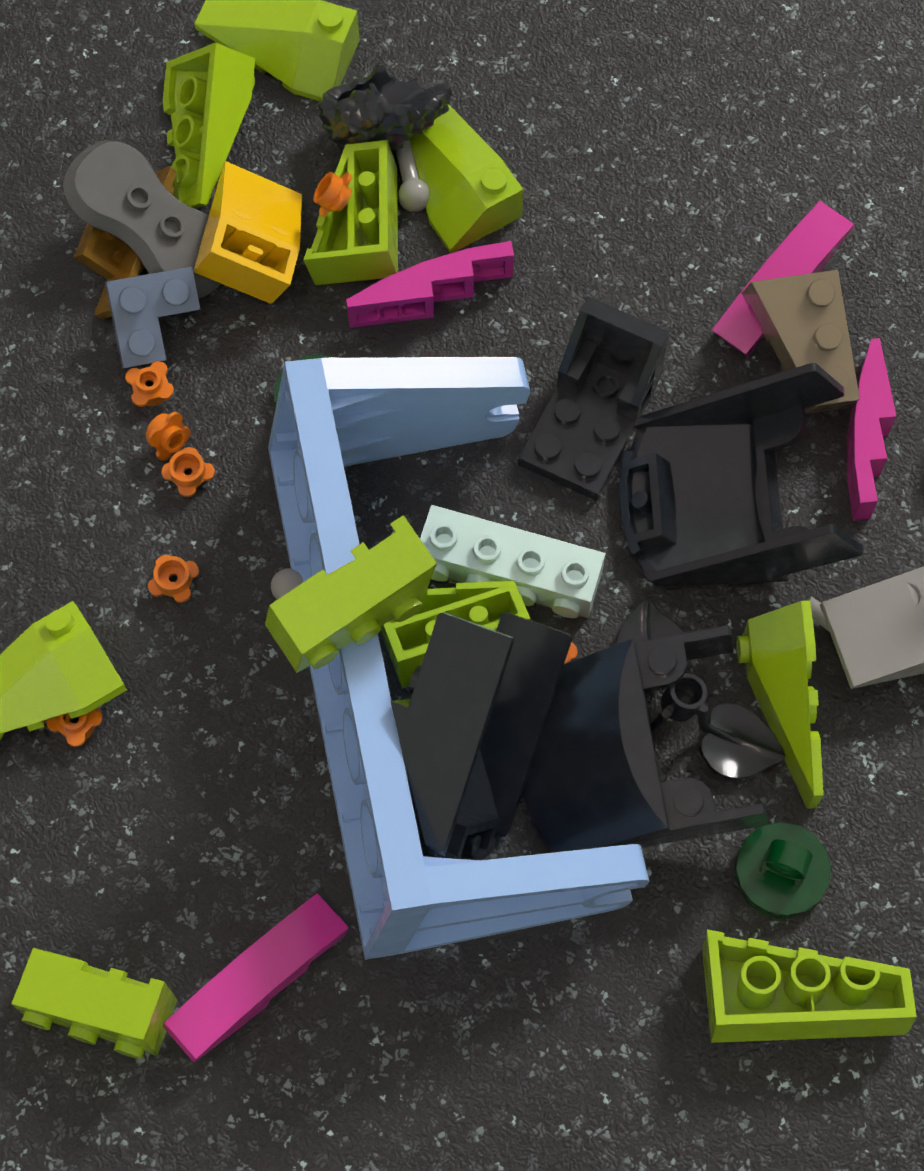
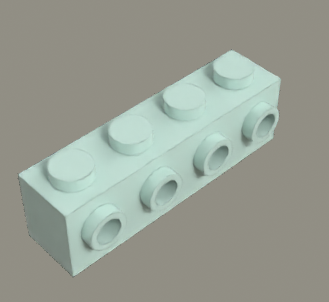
[420,505,606,618]

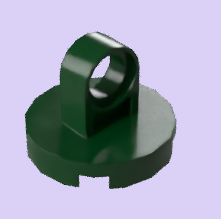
[734,822,831,919]

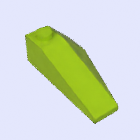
[194,0,360,101]
[163,42,255,209]
[409,105,523,254]
[736,600,823,809]
[0,601,127,739]

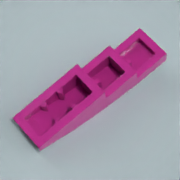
[712,201,855,357]
[346,241,514,328]
[847,338,896,521]
[162,893,349,1063]

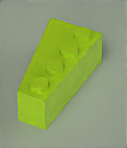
[702,930,917,1043]

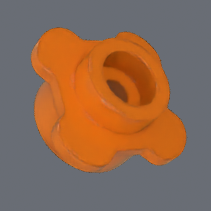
[313,172,352,217]
[125,361,174,407]
[146,412,191,461]
[162,447,215,497]
[148,555,199,603]
[46,708,103,747]

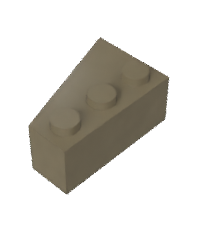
[742,270,860,414]

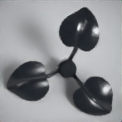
[616,600,786,779]

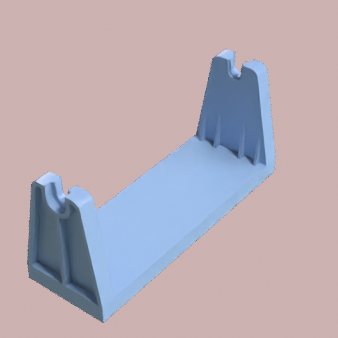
[268,357,649,960]

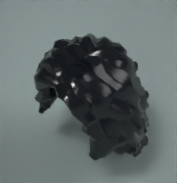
[317,63,452,152]

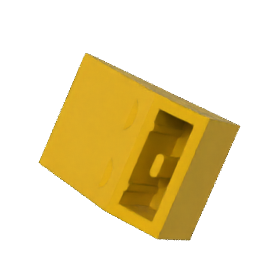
[193,161,302,304]

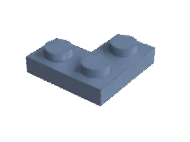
[105,267,201,368]

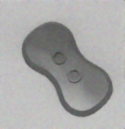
[63,140,221,299]

